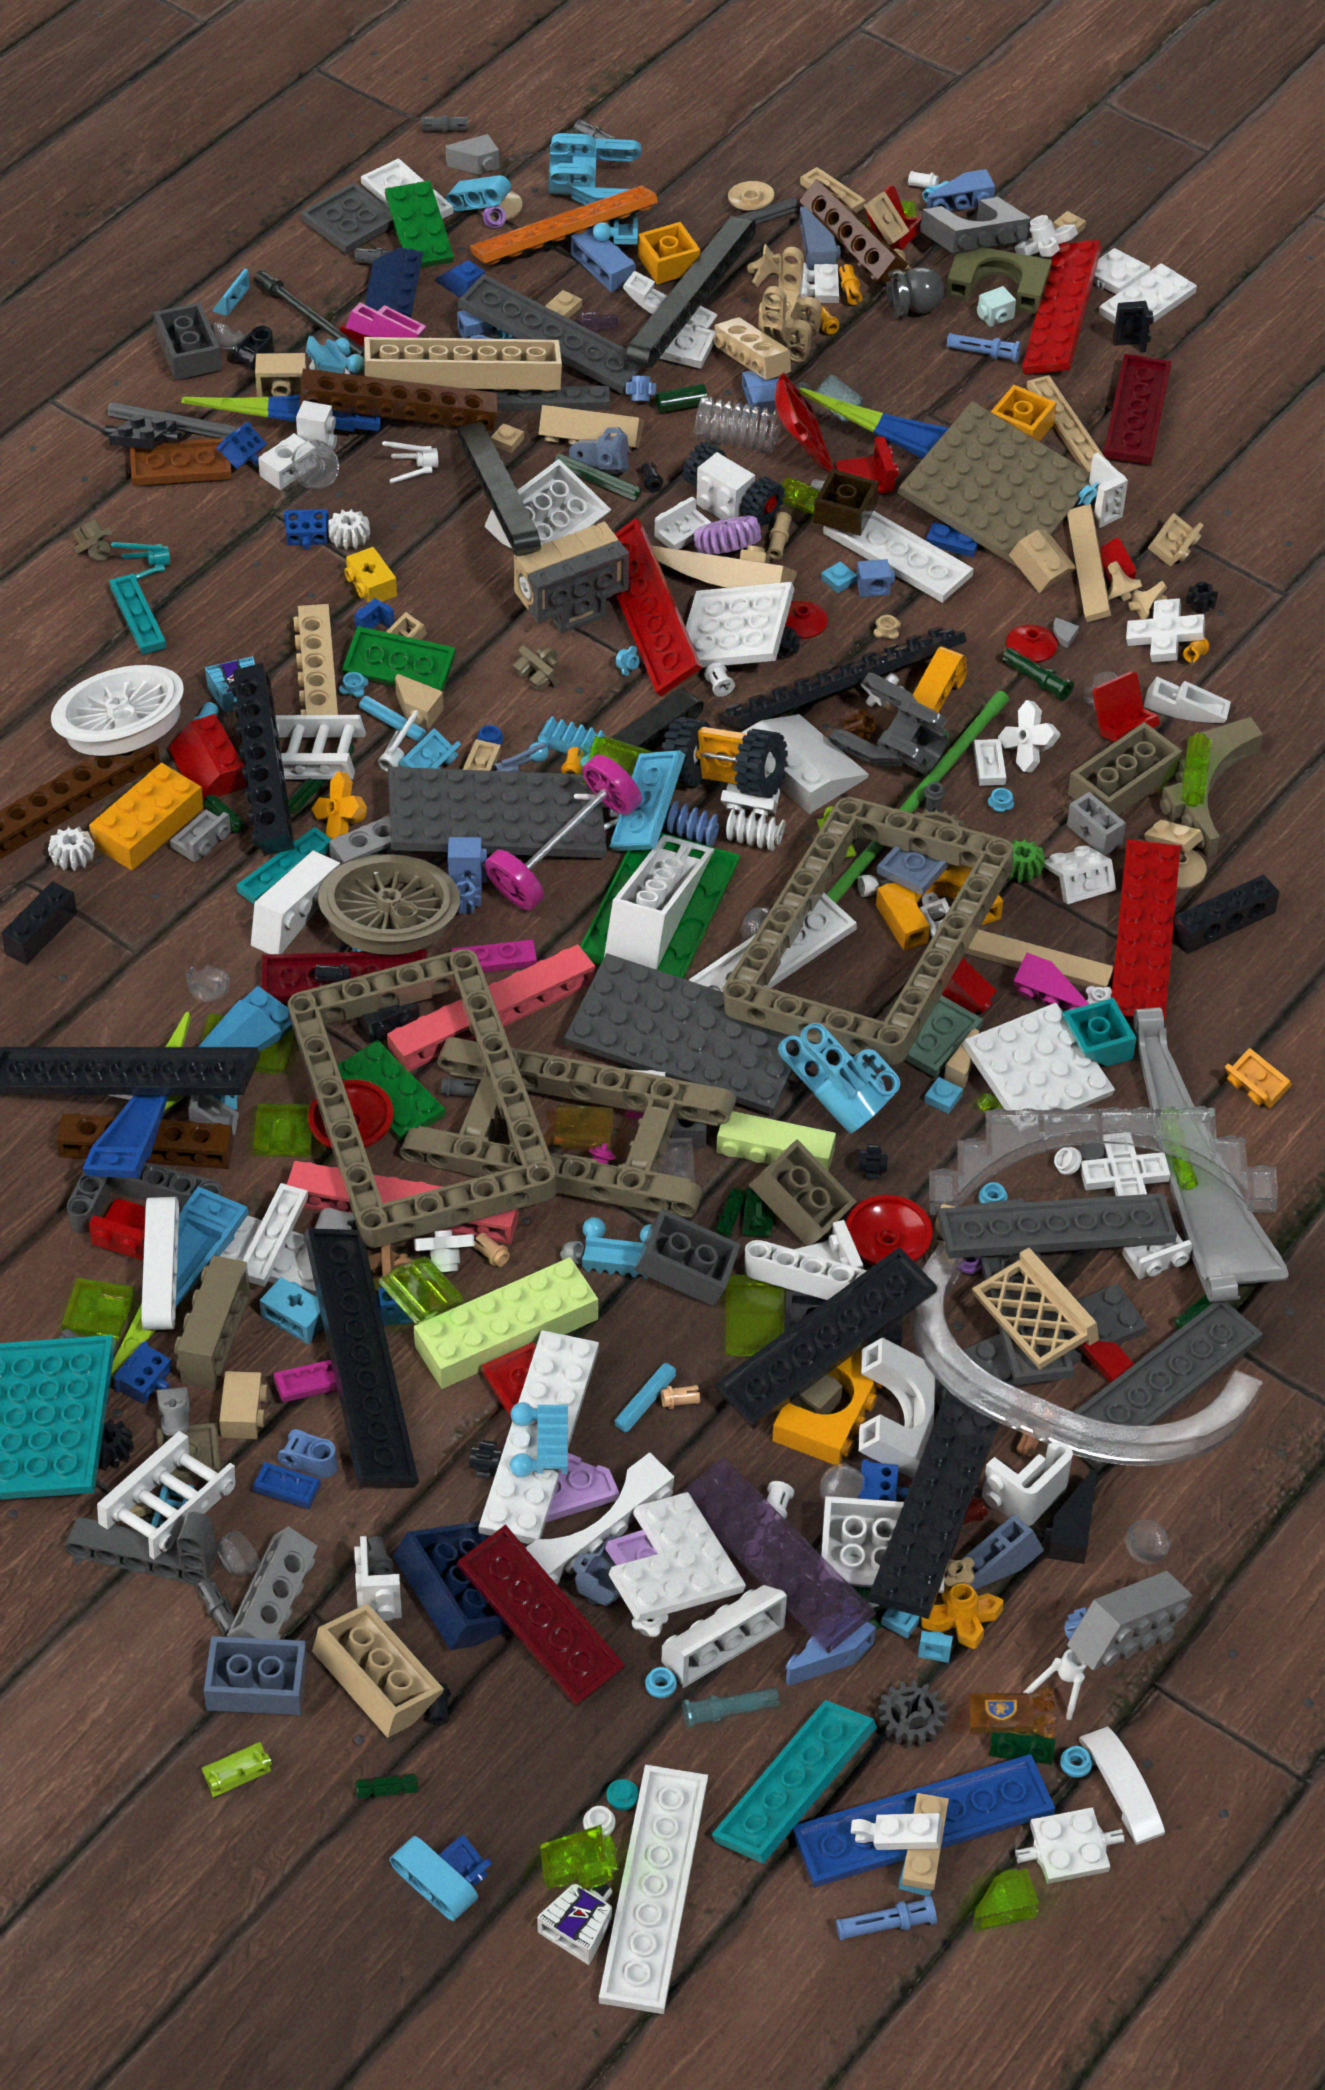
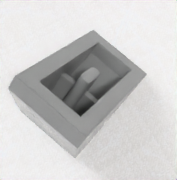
[189,1095,239,1136]

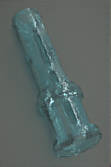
[682,1687,780,1728]

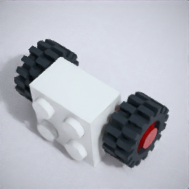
[682,441,785,526]

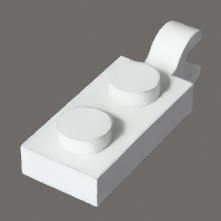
[851,1813,942,1850]

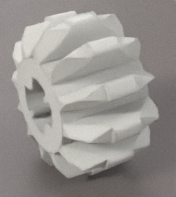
[328,509,370,550]
[48,826,95,872]

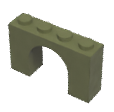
[946,247,1052,314]

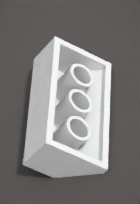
[661,1585,787,1688]

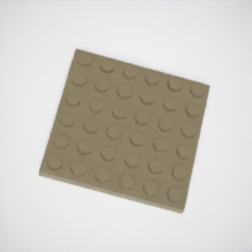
[897,401,1090,569]

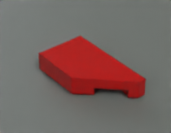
[1078,1341,1134,1383]

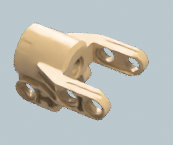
[758,247,822,362]

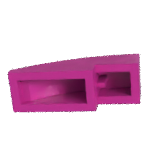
[346,303,427,338]

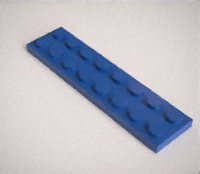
[792,1754,1055,1888]

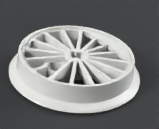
[51,665,184,756]

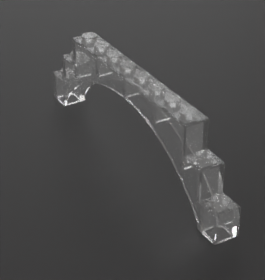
[929,1106,1278,1215]

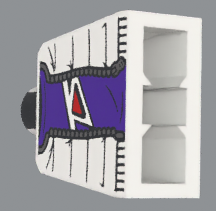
[537,1880,612,1965]

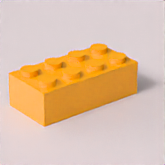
[89,763,204,871]

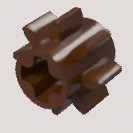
[843,709,876,740]

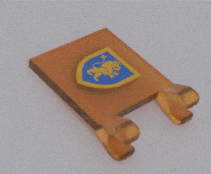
[969,1687,1056,1738]

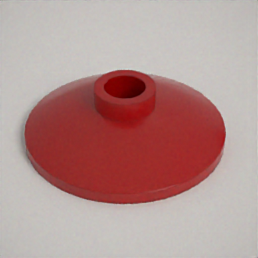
[785,600,828,639]
[1006,624,1057,663]

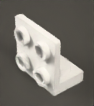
[1089,453,1128,528]
[1044,846,1116,904]
[794,1220,863,1269]

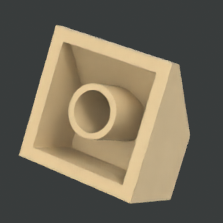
[1009,529,1077,594]

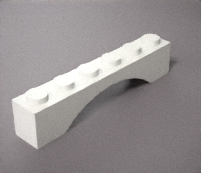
[526,1452,674,1584]

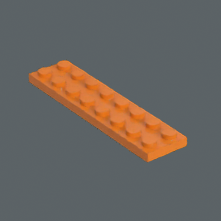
[470,185,658,265]

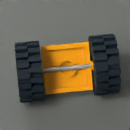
[662,717,788,798]

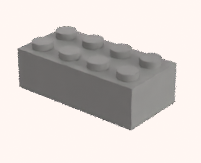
[1067,1571,1193,1670]

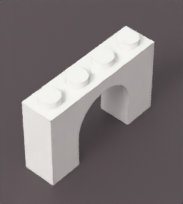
[859,1338,935,1478]

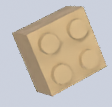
[255,353,306,397]

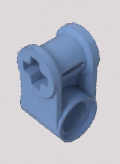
[277,1429,338,1478]

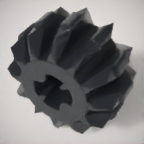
[98,1417,134,1471]

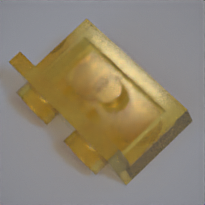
[553,1104,614,1148]

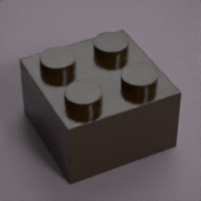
[813,469,879,536]

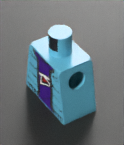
[205,656,255,712]

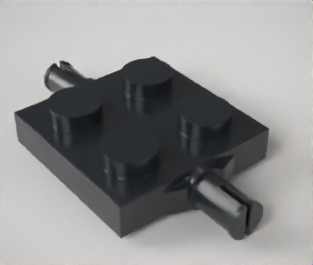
[104,415,183,449]

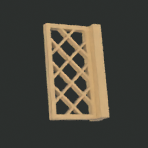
[972,1248,1099,1370]

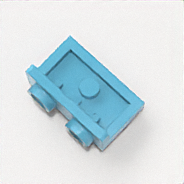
[399,728,461,769]

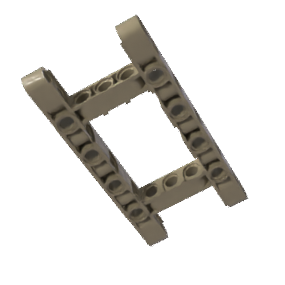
[399,1037,737,1218]

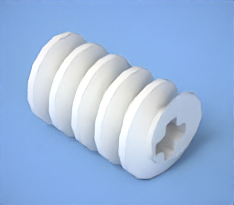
[726,807,786,851]

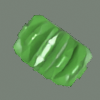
[1008,838,1045,883]

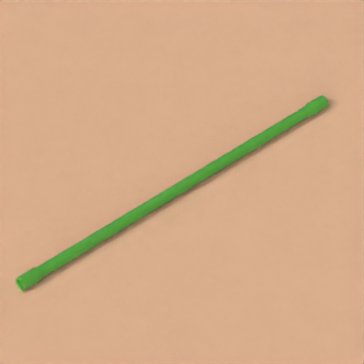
[826,691,1009,903]

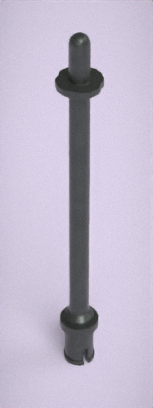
[254,270,364,358]

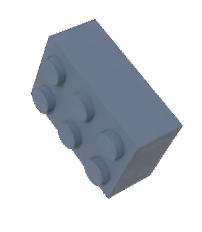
[204,1636,307,1715]

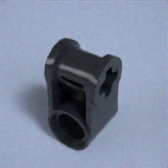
[232,325,274,371]

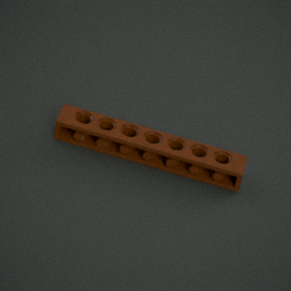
[299,368,498,431]
[0,742,160,859]

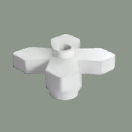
[1014,215,1078,257]
[998,700,1060,773]
[414,1230,475,1272]

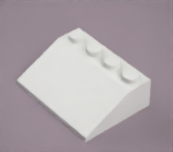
[484,459,611,548]
[741,714,869,814]
[820,1496,945,1593]

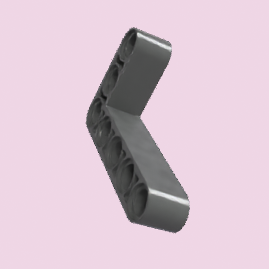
[67,1162,223,1233]
[64,1512,218,1586]

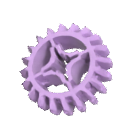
[694,515,761,555]

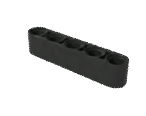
[596,688,704,771]

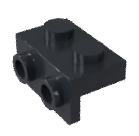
[1113,300,1154,352]

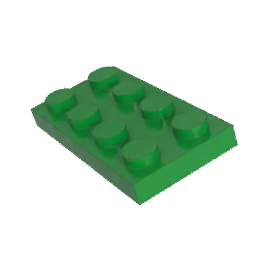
[385,180,454,268]
[342,626,457,692]
[337,1040,446,1144]

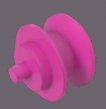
[588,1143,616,1164]

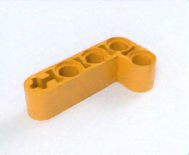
[913,646,967,713]

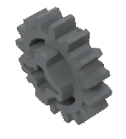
[878,1680,947,1748]

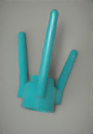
[111,542,170,580]

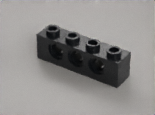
[1173,874,1280,954]

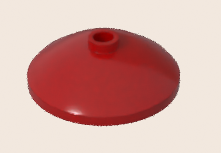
[308,1079,394,1149]
[846,1195,933,1265]

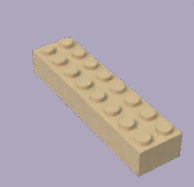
[364,337,562,391]

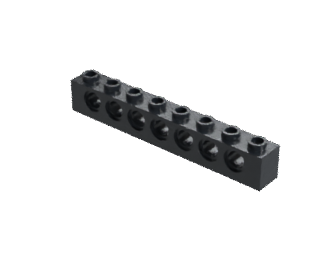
[230,663,295,856]

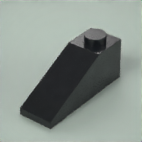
[1044,1470,1097,1564]

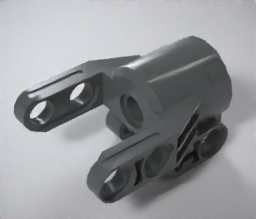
[828,673,950,775]

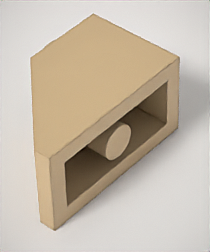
[395,674,444,730]

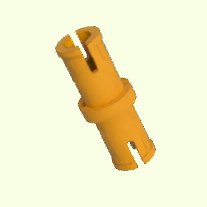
[839,264,862,305]

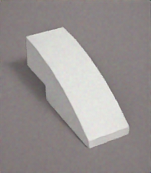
[1144,677,1231,723]

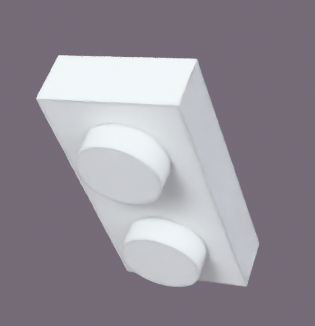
[974,739,1006,786]

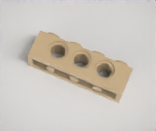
[714,317,791,380]

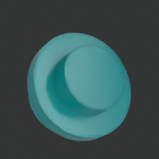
[607,1779,639,1811]

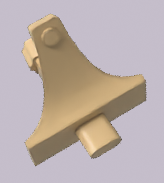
[747,244,781,287]
[1107,561,1142,601]
[1128,581,1167,620]

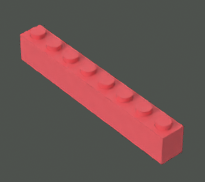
[387,944,595,1071]
[287,1161,519,1244]

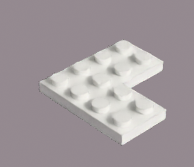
[609,1492,746,1622]

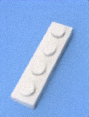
[242,1183,308,1287]

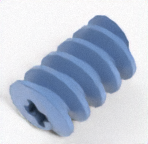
[661,800,719,847]

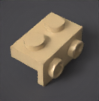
[1148,513,1204,567]

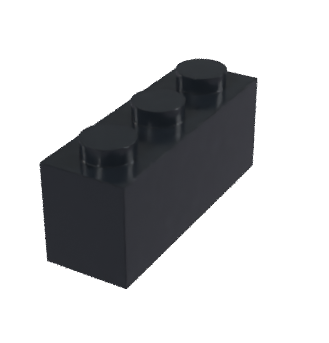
[1,881,77,966]

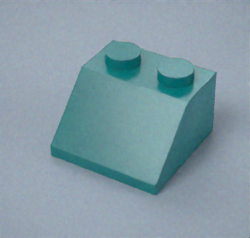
[1062,998,1136,1066]

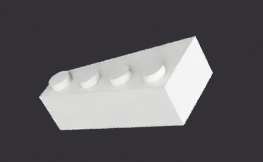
[251,851,340,954]

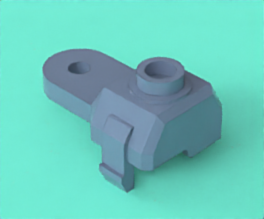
[569,427,629,474]
[572,1536,621,1606]

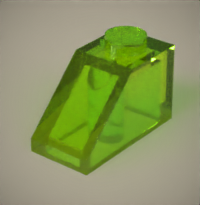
[972,1869,1039,1932]

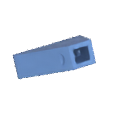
[927,169,995,212]
[786,1606,876,1686]

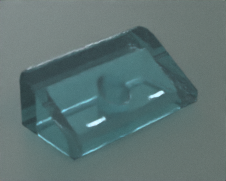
[815,374,863,422]

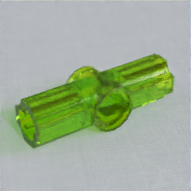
[1181,733,1211,807]

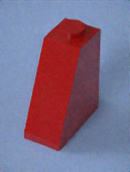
[942,958,997,1014]

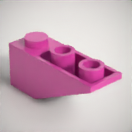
[1014,952,1089,1010]

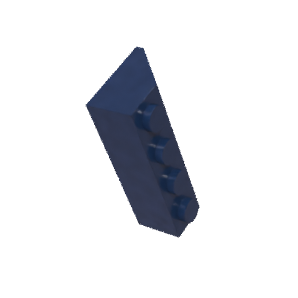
[365,247,423,318]

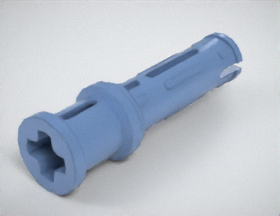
[947,333,1021,363]
[836,1895,937,1940]

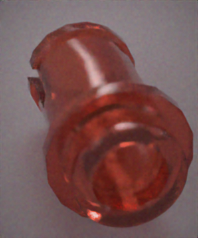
[963,1498,988,1525]

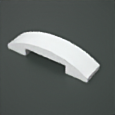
[623,271,717,329]
[1079,1726,1165,1845]

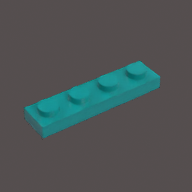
[109,574,166,655]
[236,827,332,904]

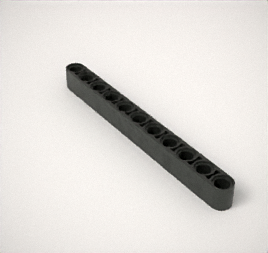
[626,216,756,368]
[458,421,541,556]

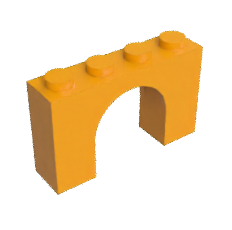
[876,864,1003,951]
[772,1350,884,1466]

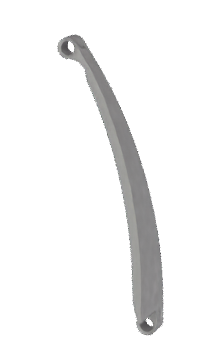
[1134,1007,1289,1302]

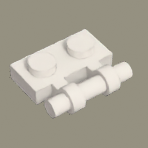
[801,263,839,303]

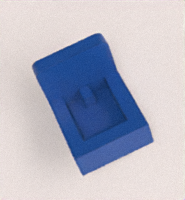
[354,598,395,631]
[438,1834,492,1886]

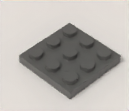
[300,182,394,254]

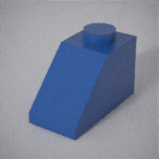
[436,260,485,298]

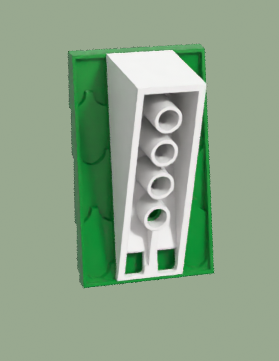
[580,833,740,979]

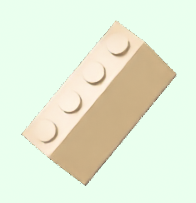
[539,405,645,452]
[312,1603,444,1738]

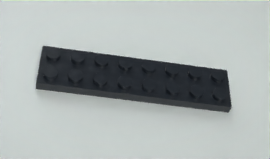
[715,1247,938,1429]

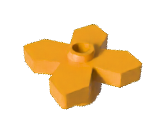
[312,771,367,839]
[921,1583,1003,1649]

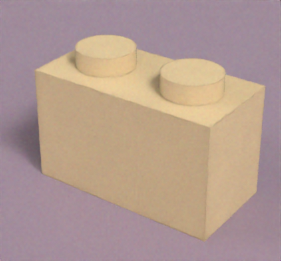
[219,1371,268,1439]

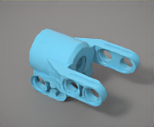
[548,133,642,205]
[778,1023,900,1134]

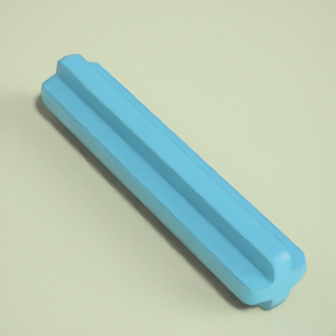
[359,696,426,742]
[615,1363,676,1433]

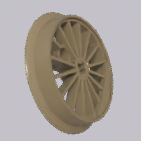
[318,854,460,955]

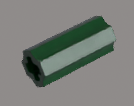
[655,383,708,413]

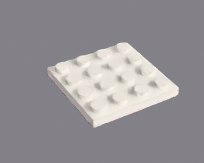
[686,582,794,667]
[962,1003,1115,1133]

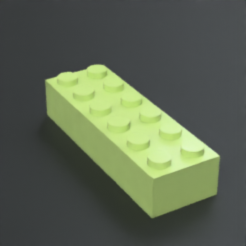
[414,1257,598,1389]

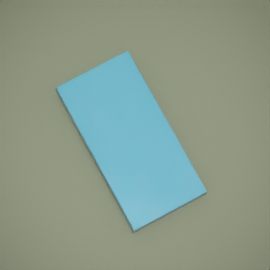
[609,750,685,851]

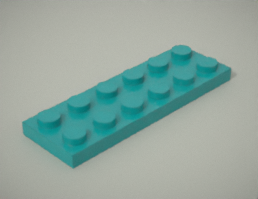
[712,1700,877,1864]

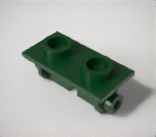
[743,1188,773,1237]
[989,1725,1056,1765]

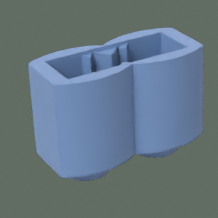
[742,371,779,416]

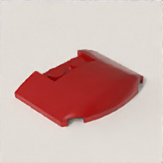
[775,372,834,473]

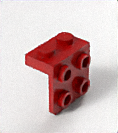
[866,186,922,250]
[836,436,899,494]
[1093,671,1160,742]
[89,1199,146,1261]

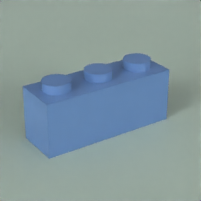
[571,226,636,293]

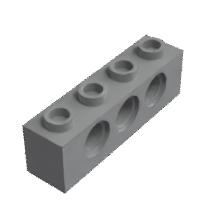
[329,815,411,866]
[227,1526,318,1640]

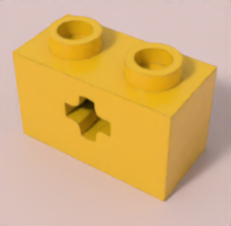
[344,547,397,603]

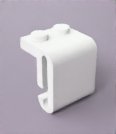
[982,1442,1073,1526]

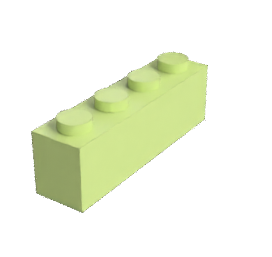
[717,1111,836,1171]

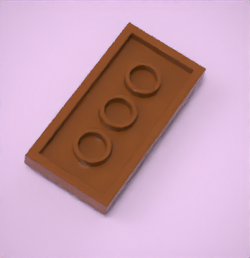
[130,438,232,486]

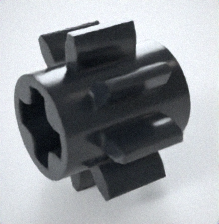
[1186,582,1218,613]
[777,626,801,658]
[858,1144,888,1180]
[469,1440,503,1479]

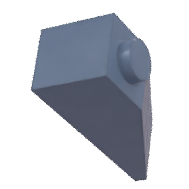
[799,207,840,270]
[946,1514,1044,1590]

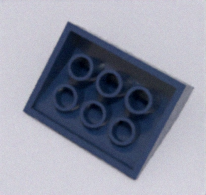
[393,1521,511,1650]

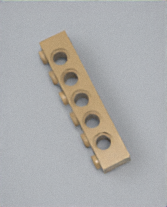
[294,604,338,715]

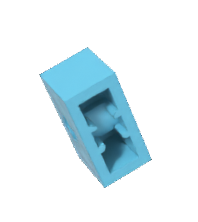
[260,1277,324,1345]

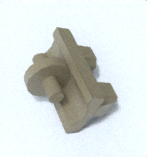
[72,518,113,561]
[513,645,561,692]

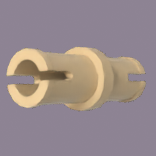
[767,512,792,560]

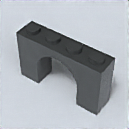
[920,197,1031,253]

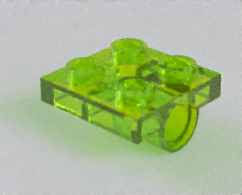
[253,1103,313,1156]
[61,1277,135,1341]

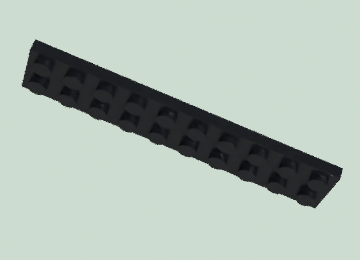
[718,626,967,728]
[0,1047,261,1095]
[304,1228,419,1488]
[868,1381,1008,1619]

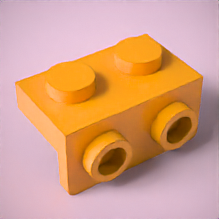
[1224,1048,1292,1109]

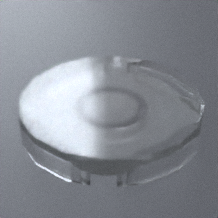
[291,439,339,490]

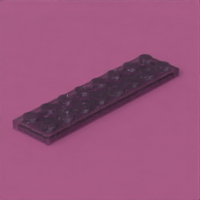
[679,1457,876,1654]

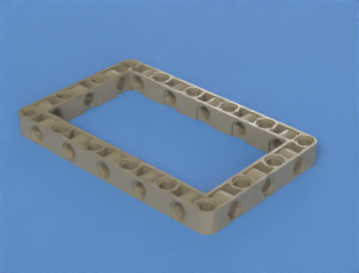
[723,797,1013,1065]
[288,949,557,1247]

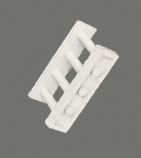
[276,715,366,779]
[97,1431,236,1559]

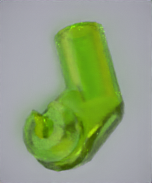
[976,1092,1013,1124]

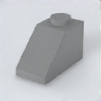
[446,134,499,174]

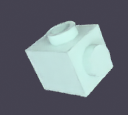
[977,286,1016,327]

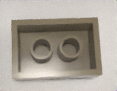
[749,1139,857,1246]

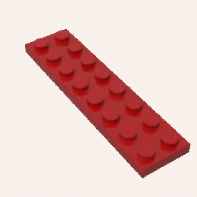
[1022,240,1102,375]
[614,518,702,697]
[1111,839,1181,1023]

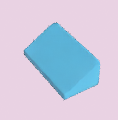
[213,268,250,316]

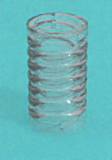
[694,396,782,454]

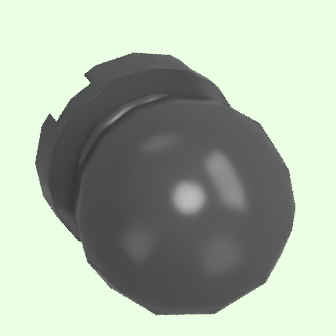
[886,266,945,318]

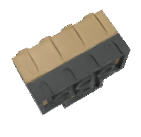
[514,521,629,633]

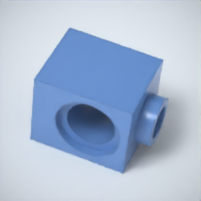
[857,559,895,597]

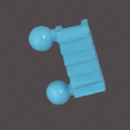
[593,217,638,244]
[306,336,364,374]
[529,716,606,775]
[582,1217,652,1279]
[510,1402,568,1478]

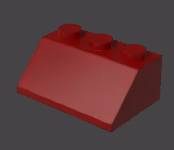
[168,714,246,802]

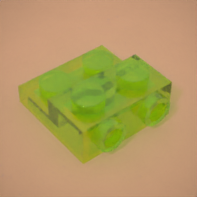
[540,1825,619,1889]

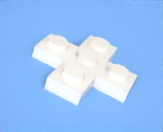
[1126,599,1205,662]
[1080,1133,1170,1196]

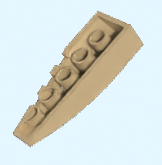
[652,546,797,588]

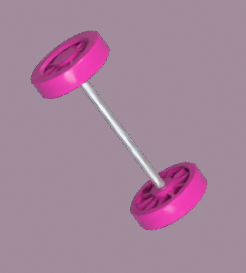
[484,755,642,911]

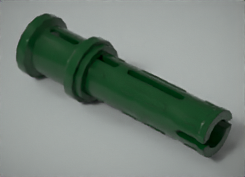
[1002,647,1074,701]

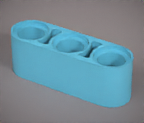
[445,175,512,211]
[389,1836,478,1921]

